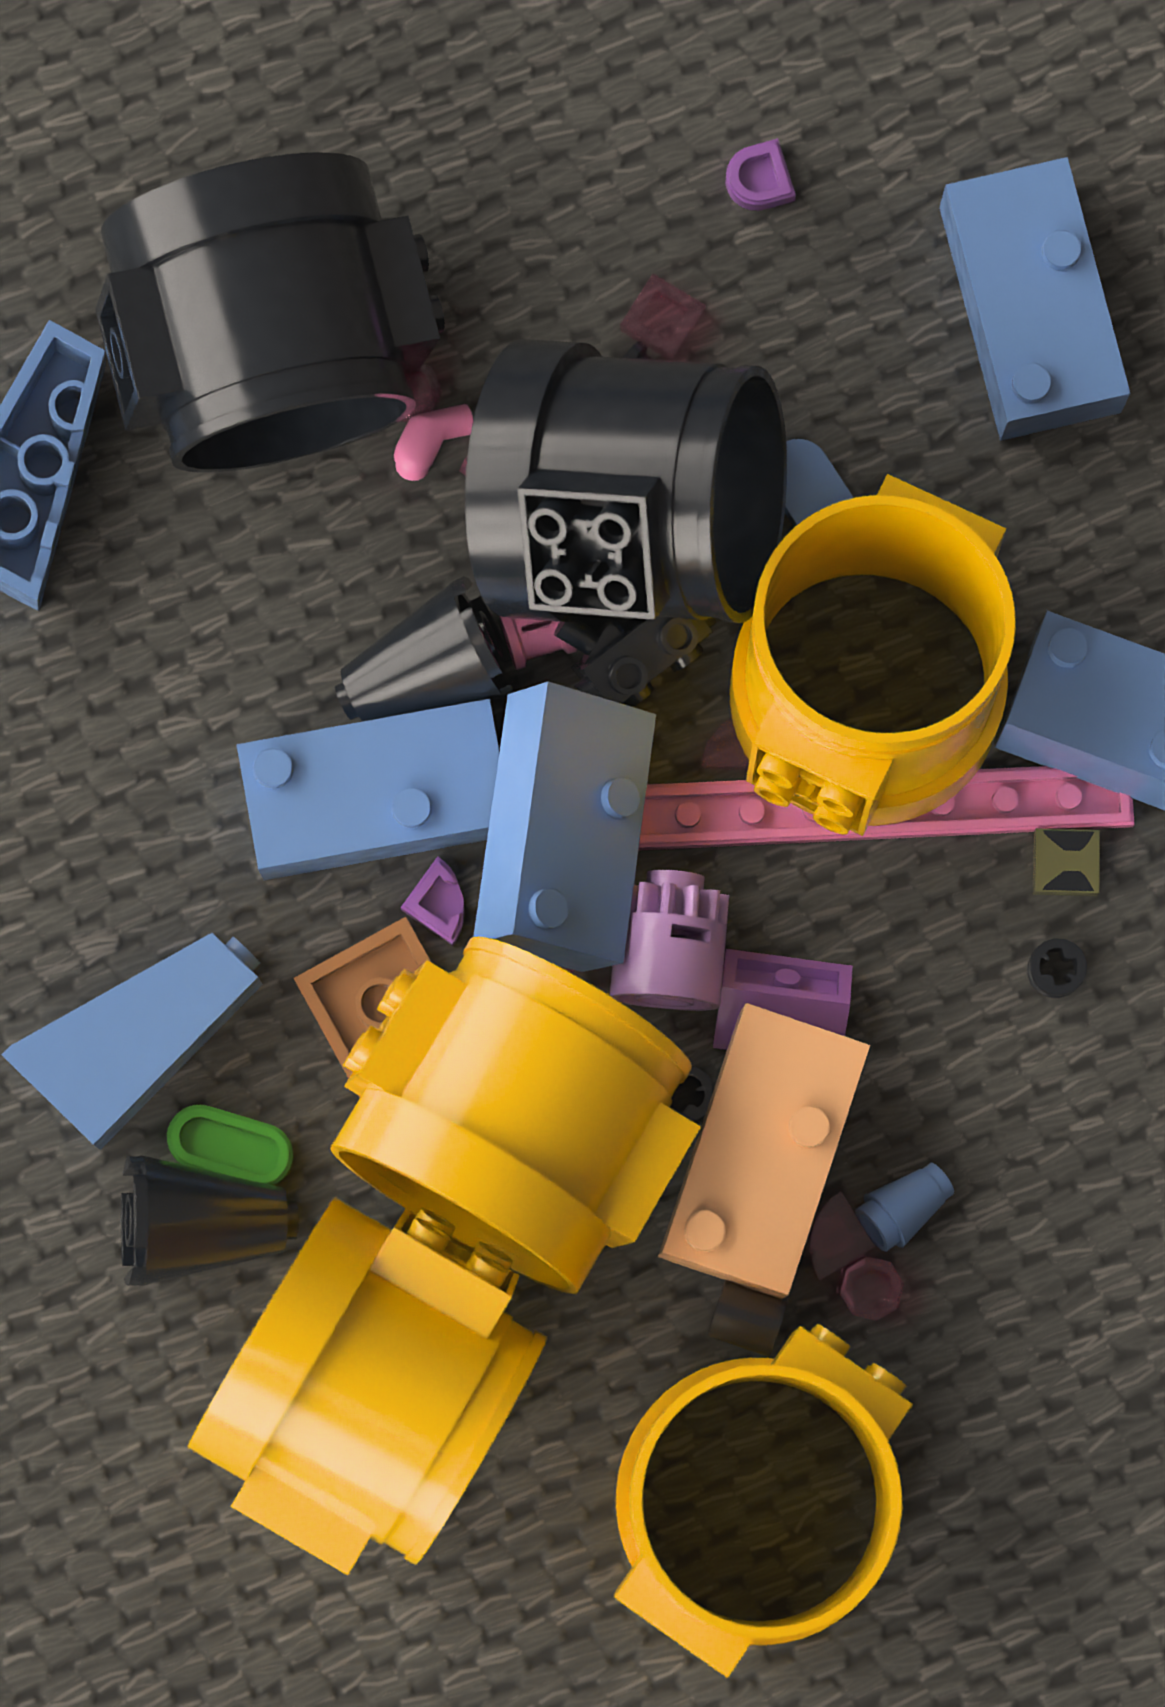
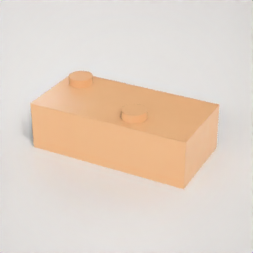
[658,1003,870,1299]

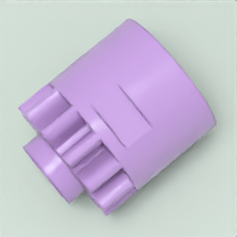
[610,870,729,1011]

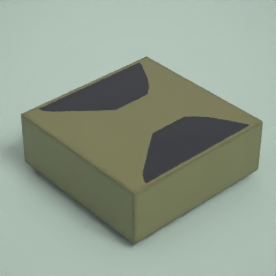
[1033,829,1100,896]

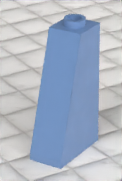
[2,933,263,1150]

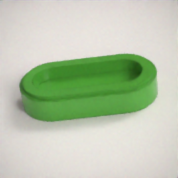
[167,1105,294,1186]

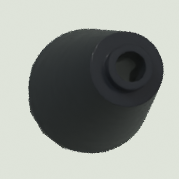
[335,576,519,722]
[120,1155,299,1286]

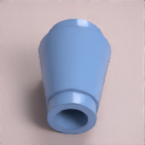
[855,1163,954,1252]

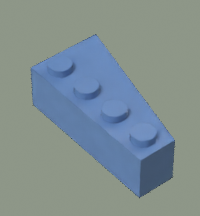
[0,320,106,611]

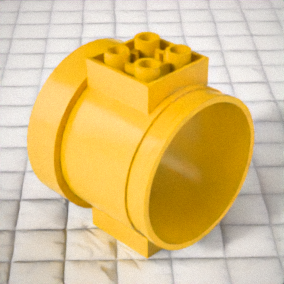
[730,474,1015,836]
[330,937,701,1294]
[188,1197,547,1575]
[613,1324,913,1678]

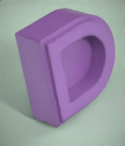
[726,139,796,211]

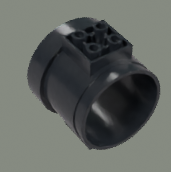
[95,152,445,472]
[465,339,787,623]

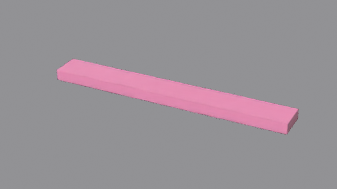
[638,766,1135,850]

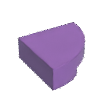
[401,856,465,946]

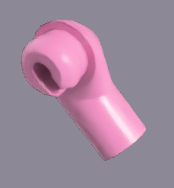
[394,404,473,481]

